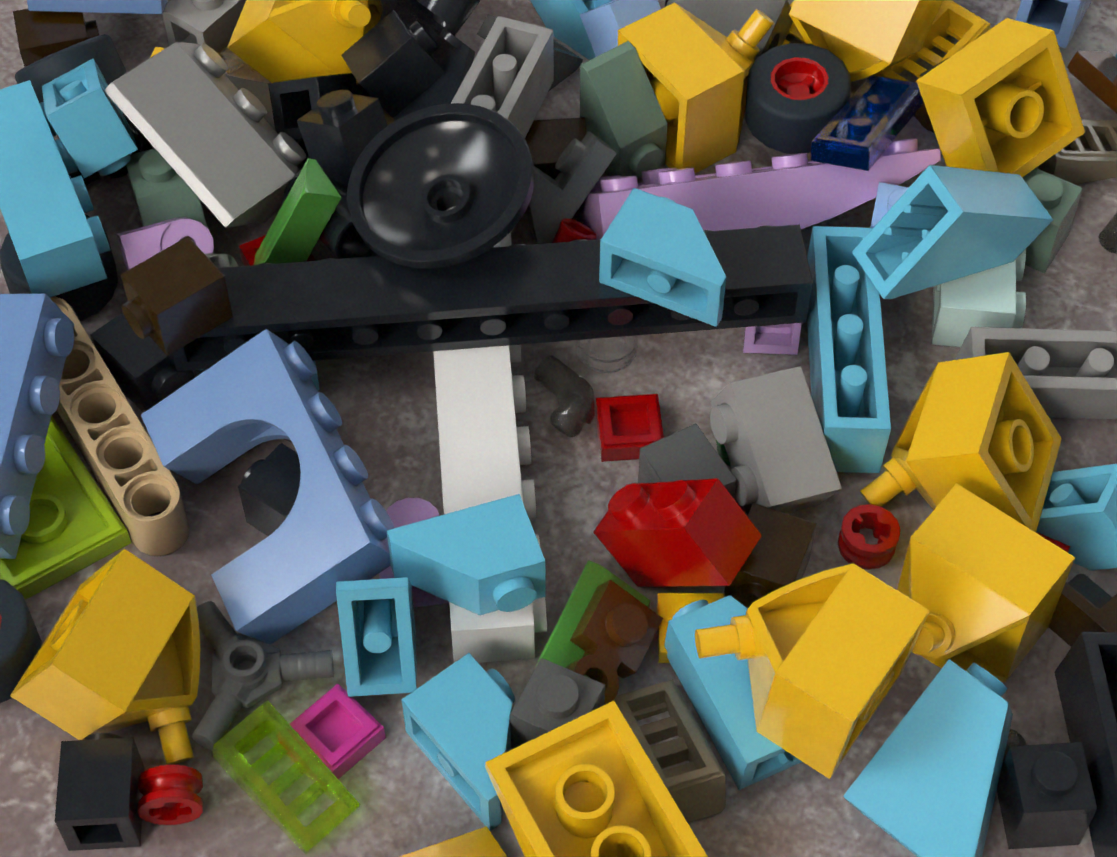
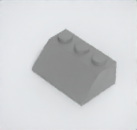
[104,42,307,228]

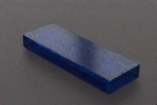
[811,76,923,171]

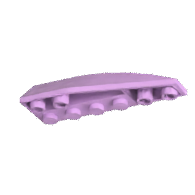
[574,138,941,240]

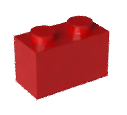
[593,478,762,587]

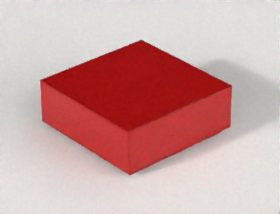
[595,394,664,462]

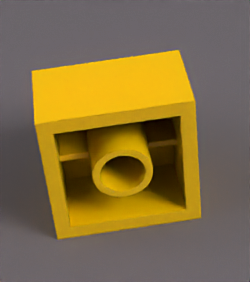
[227,0,383,83]
[789,0,943,82]
[618,2,774,173]
[916,18,1085,178]
[860,352,1062,532]
[897,483,1075,682]
[10,548,200,765]
[695,563,930,779]

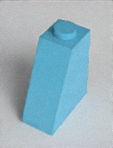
[852,165,1053,299]
[664,595,863,790]
[843,659,1013,857]

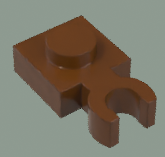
[565,580,663,705]

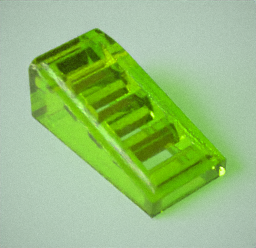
[212,700,360,855]

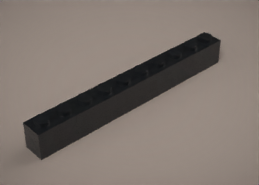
[172,224,812,371]

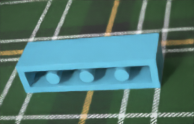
[0,80,110,298]
[807,226,891,473]

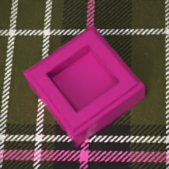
[286,684,386,783]

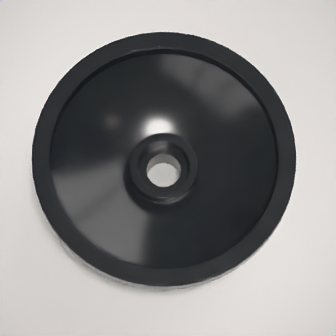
[347,103,535,269]

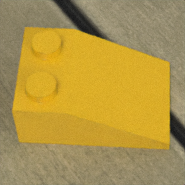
[485,701,708,857]

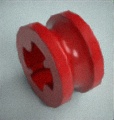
[837,504,901,570]
[138,764,203,825]

